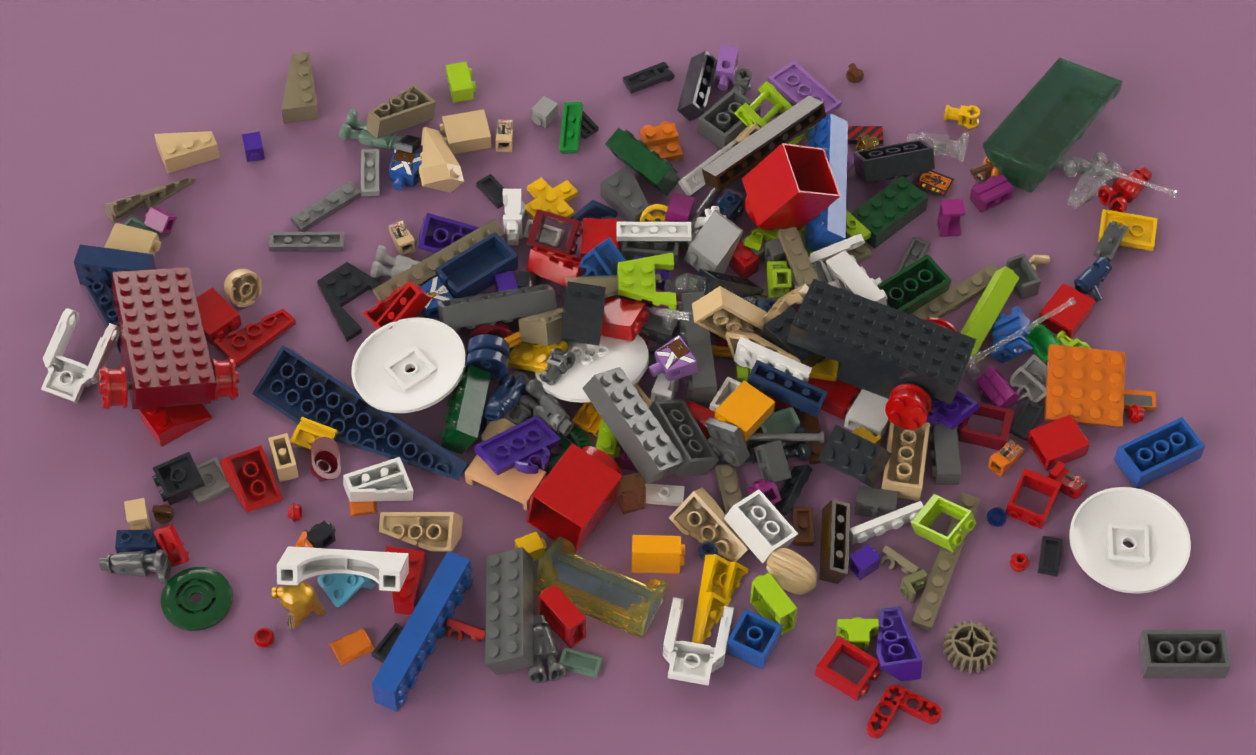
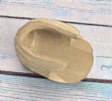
[766,548,817,595]

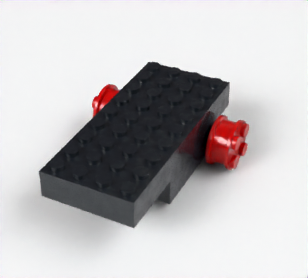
[787,279,977,430]

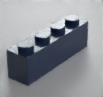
[747,360,828,418]

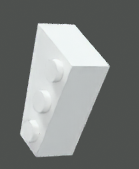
[343,457,414,502]

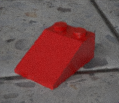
[139,404,212,447]
[220,445,284,513]

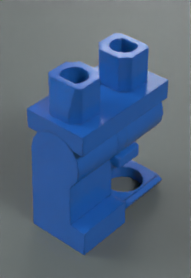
[990,306,1033,363]

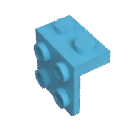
[317,573,377,608]

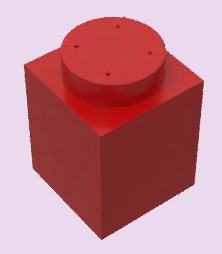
[742,143,840,231]
[526,443,623,554]

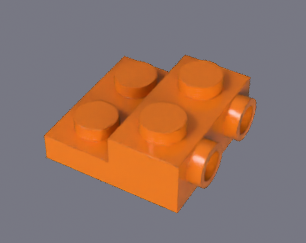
[639,121,683,161]

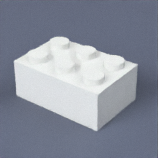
[723,489,798,563]

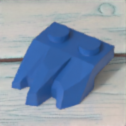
[579,237,626,277]

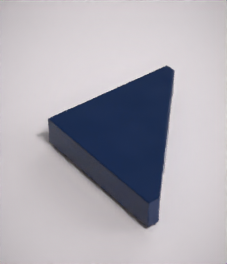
[570,200,618,221]

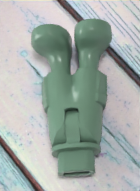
[339,109,403,150]

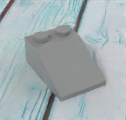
[684,210,743,274]

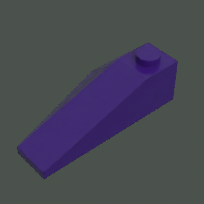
[876,607,922,682]

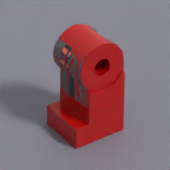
[1048,461,1087,499]

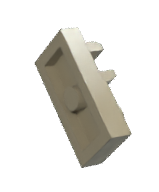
[880,545,922,575]

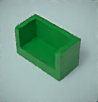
[1025,324,1062,364]

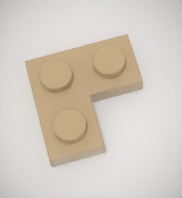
[764,284,809,322]

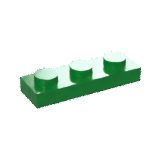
[559,102,583,154]

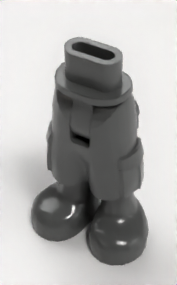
[516,379,574,436]
[99,550,171,583]
[527,615,566,683]

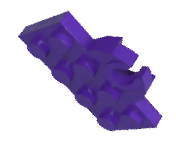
[926,390,979,430]
[474,415,561,475]

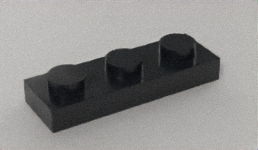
[773,464,813,515]

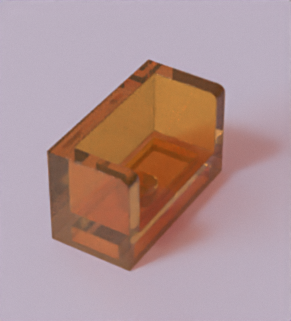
[617,472,646,514]

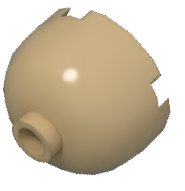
[223,269,263,307]

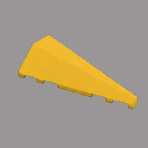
[692,554,749,644]

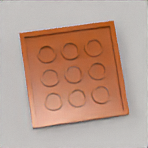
[1045,344,1126,428]

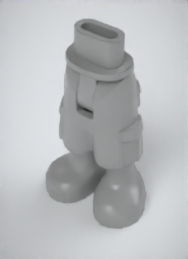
[371,245,436,283]

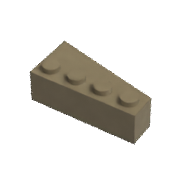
[281,52,319,123]
[366,84,436,139]
[518,307,563,346]

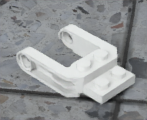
[791,234,882,304]
[41,308,120,403]
[663,597,734,686]

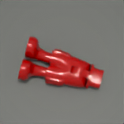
[1098,167,1152,212]

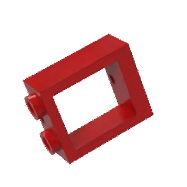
[1005,468,1062,529]
[539,584,586,649]
[815,636,881,701]

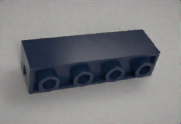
[86,278,121,353]

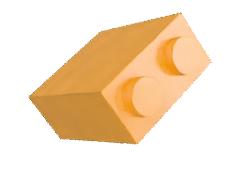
[714,381,775,442]
[632,535,685,574]

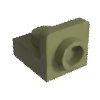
[900,569,928,603]

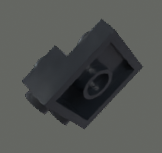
[152,452,205,506]

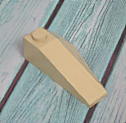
[419,127,464,193]
[669,487,749,562]

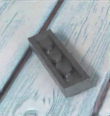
[291,181,361,232]
[269,232,345,251]

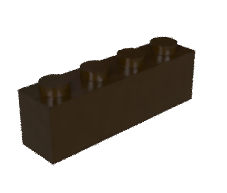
[819,499,850,584]

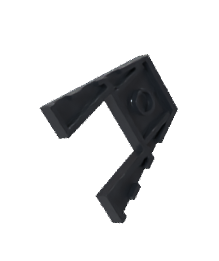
[317,262,383,342]

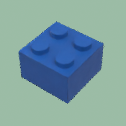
[726,609,782,670]

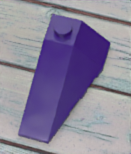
[418,213,480,253]

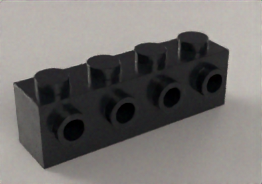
[677,51,718,121]

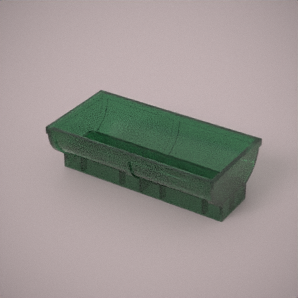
[983,57,1122,193]

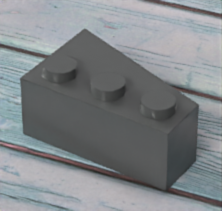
[601,165,649,222]

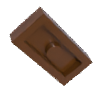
[792,507,814,546]

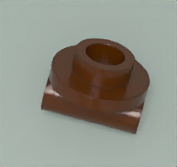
[846,63,864,83]
[970,162,991,181]
[152,504,174,523]

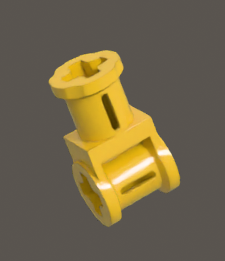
[944,105,980,129]

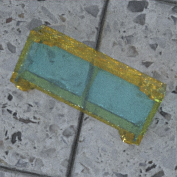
[533,536,668,639]

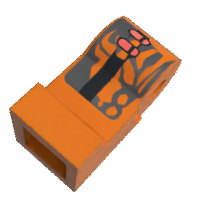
[988,440,1024,477]

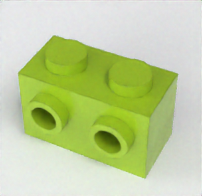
[446,62,476,103]
[596,420,621,461]

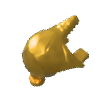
[272,580,326,629]

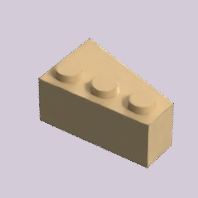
[154,131,220,173]

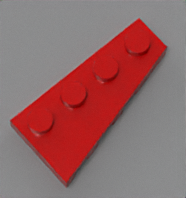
[212,309,296,367]

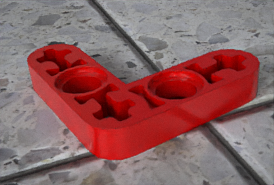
[866,684,942,738]

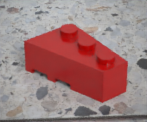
[526,245,587,287]
[362,281,432,329]
[386,546,427,615]

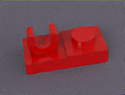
[154,524,190,567]
[446,618,486,642]

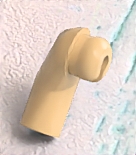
[1028,255,1050,271]

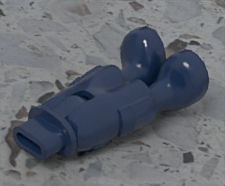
[484,373,530,421]

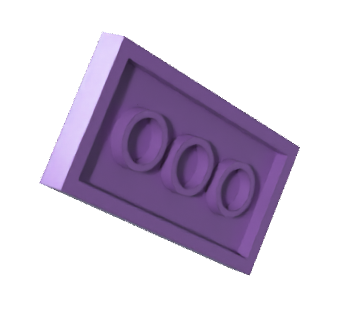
[768,61,842,116]

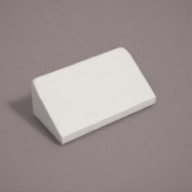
[523,219,565,247]

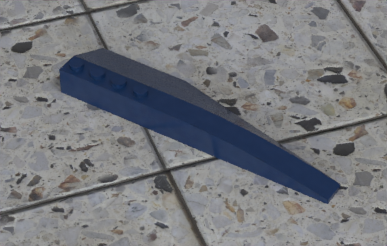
[252,345,468,480]

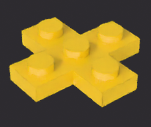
[525,177,578,224]

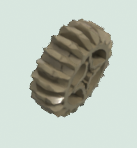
[943,619,999,674]

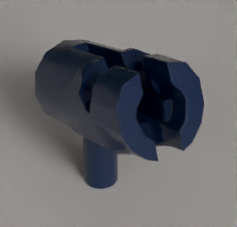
[1074,257,1112,302]

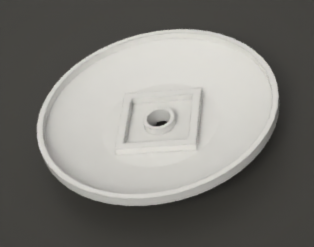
[352,317,466,413]
[535,334,649,402]
[1069,487,1191,594]

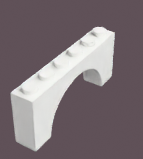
[277,546,409,592]

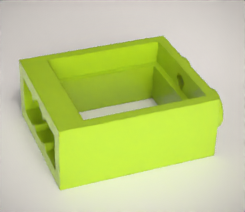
[911,494,976,552]
[750,572,798,636]

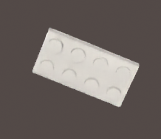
[734,337,812,383]

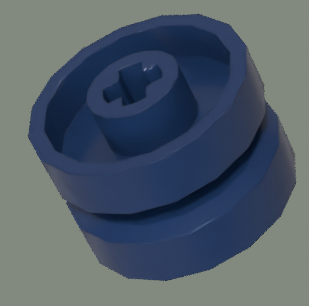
[465,334,510,380]

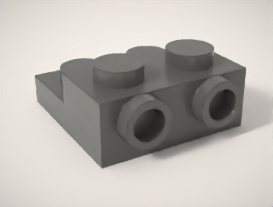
[705,417,750,466]

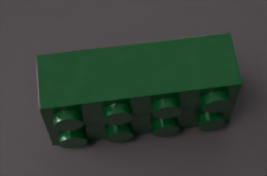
[605,127,680,196]
[851,175,928,249]
[877,254,952,314]
[440,365,491,455]

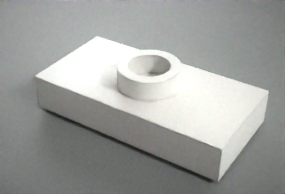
[644,483,685,506]

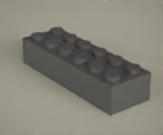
[437,284,557,331]
[677,292,717,408]
[582,367,685,484]
[485,547,534,675]

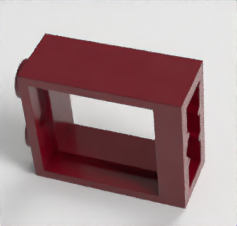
[526,209,583,255]
[957,401,1014,451]

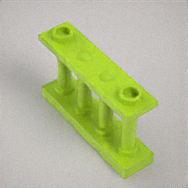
[734,81,812,145]

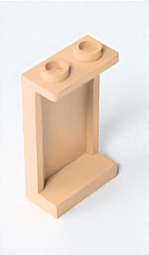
[465,455,546,511]

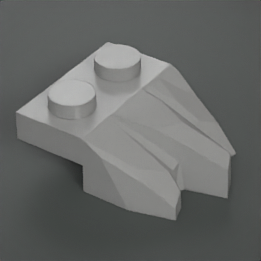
[1010,354,1047,403]

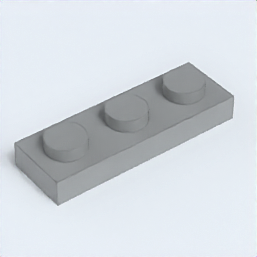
[361,149,380,197]

